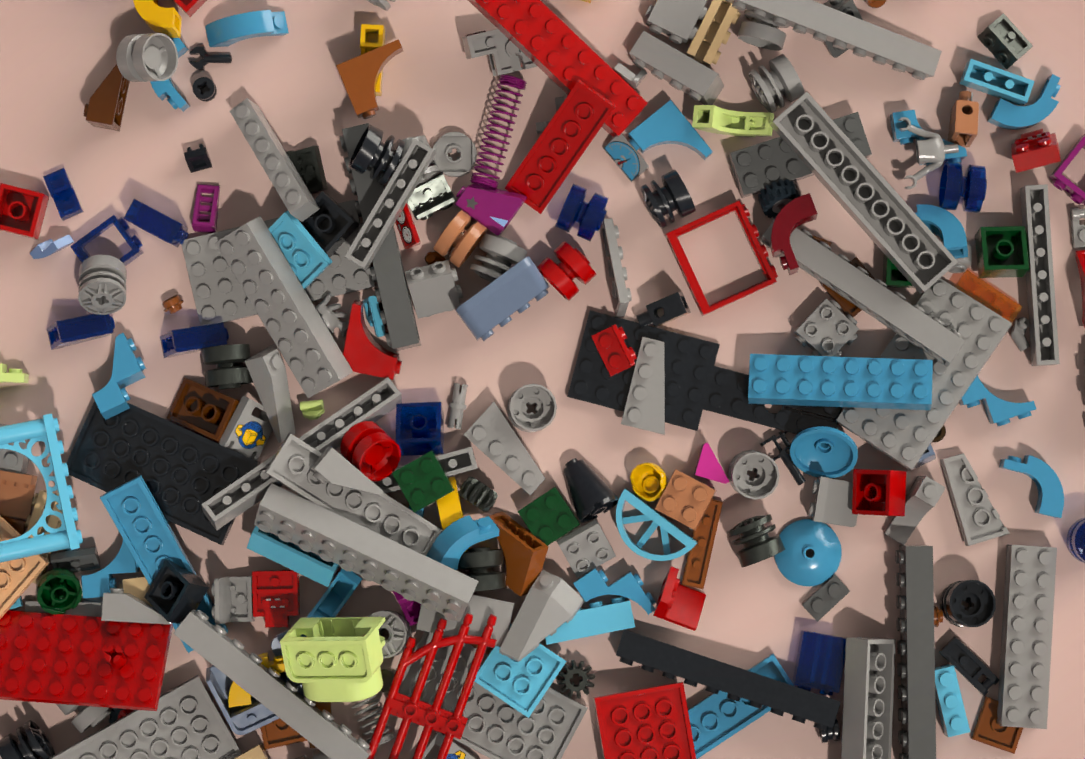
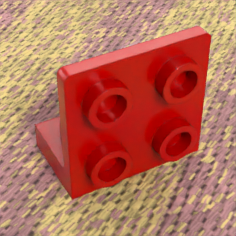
[653,566,706,631]

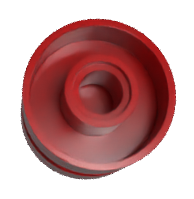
[537,241,596,301]
[340,421,401,481]

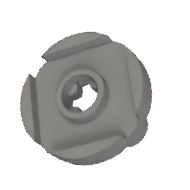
[433,132,477,177]

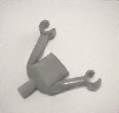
[898,117,959,190]

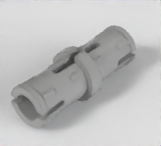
[447,383,468,429]

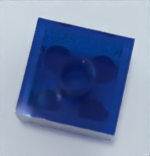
[396,402,444,456]

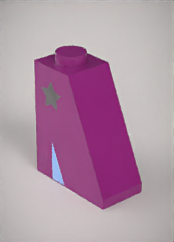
[455,184,527,235]

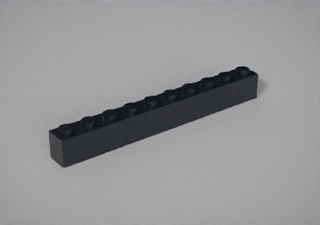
[616,629,841,731]

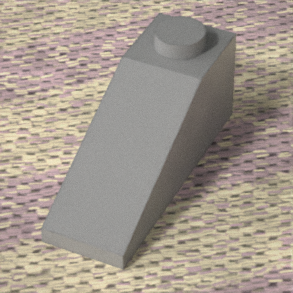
[310,447,384,495]
[101,588,172,624]

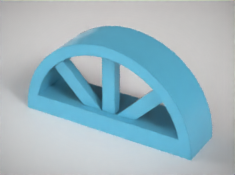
[616,488,698,561]

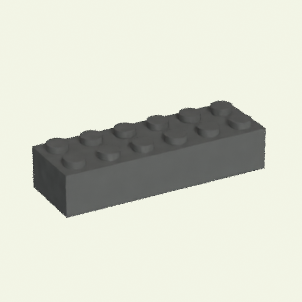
[728,112,872,198]

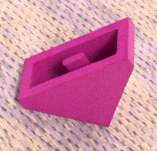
[694,442,729,484]

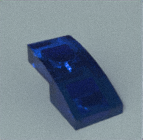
[43,168,84,221]

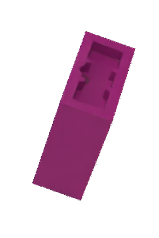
[1049,134,1085,205]

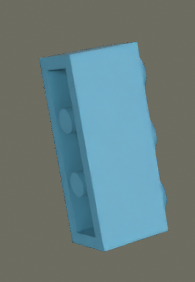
[959,59,1035,106]
[935,664,970,737]

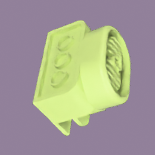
[280,617,386,702]

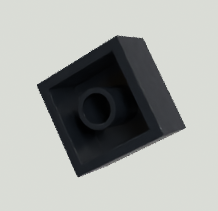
[300,191,360,257]

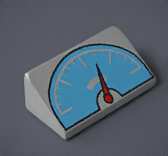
[603,133,649,182]

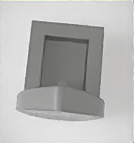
[613,62,647,90]

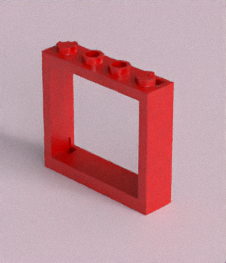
[665,200,778,316]

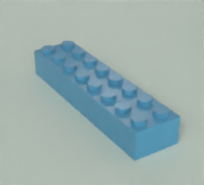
[748,354,933,410]

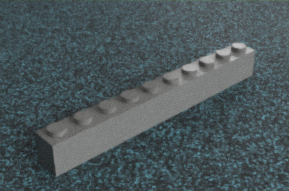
[726,0,942,80]
[761,216,965,367]
[201,377,402,530]
[173,609,371,759]

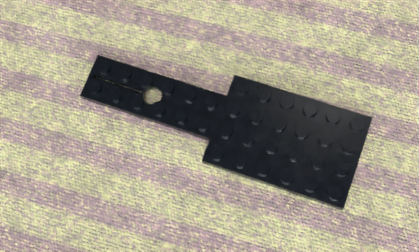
[567,310,842,434]

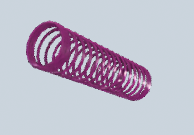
[470,74,527,189]

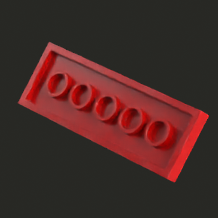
[505,79,616,214]

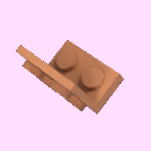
[0,470,38,520]

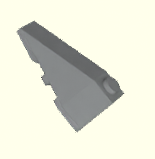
[245,344,296,443]
[499,570,584,662]

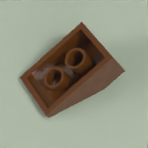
[84,64,130,132]
[166,377,240,442]

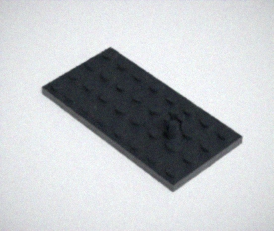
[67,401,260,545]

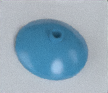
[790,426,858,478]
[774,519,842,586]

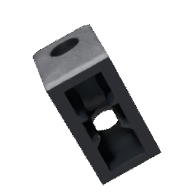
[637,292,691,327]

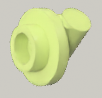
[300,399,324,420]

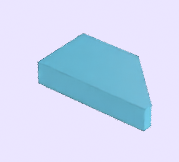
[363,295,385,337]

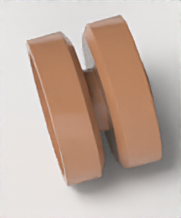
[433,210,487,268]

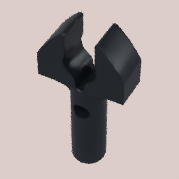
[189,46,232,70]

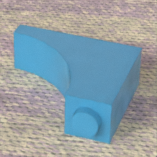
[628,100,713,160]

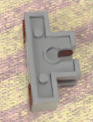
[462,29,538,76]

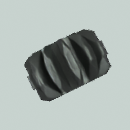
[459,477,498,511]
[557,660,595,699]

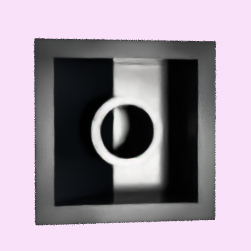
[144,559,209,624]

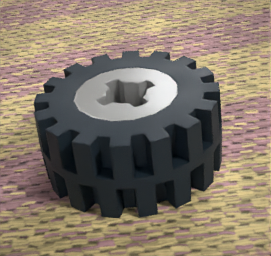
[758,179,800,219]

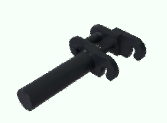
[760,431,806,486]

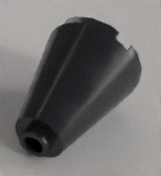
[563,458,618,523]

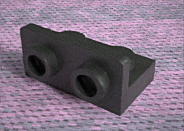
[978,13,1033,69]

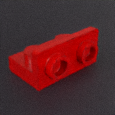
[591,324,637,377]

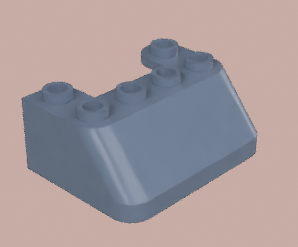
[455,256,550,341]
[206,630,305,735]

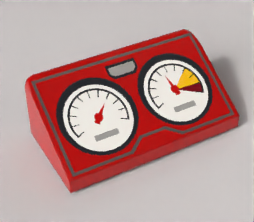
[395,203,421,249]

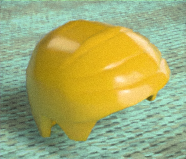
[630,462,667,501]

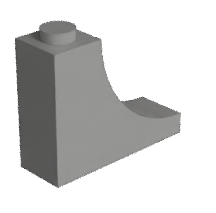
[884,476,946,545]

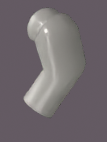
[1011,317,1030,352]

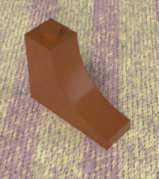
[336,39,403,119]
[489,511,549,596]

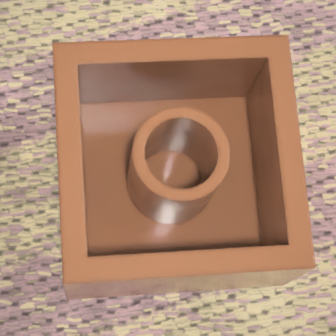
[655,469,717,531]

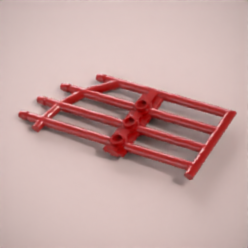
[367,613,497,759]

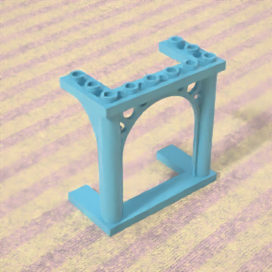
[0,414,83,563]

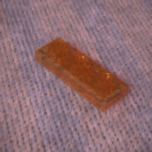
[954,270,1022,323]

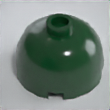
[36,568,82,614]

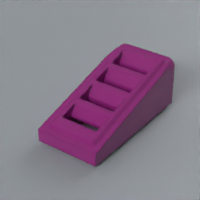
[192,184,220,233]

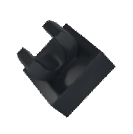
[184,144,212,173]

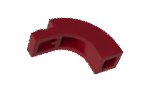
[770,193,818,275]

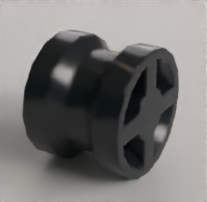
[193,77,217,102]
[819,718,840,743]

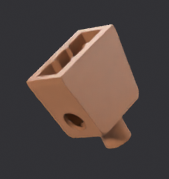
[948,91,979,147]

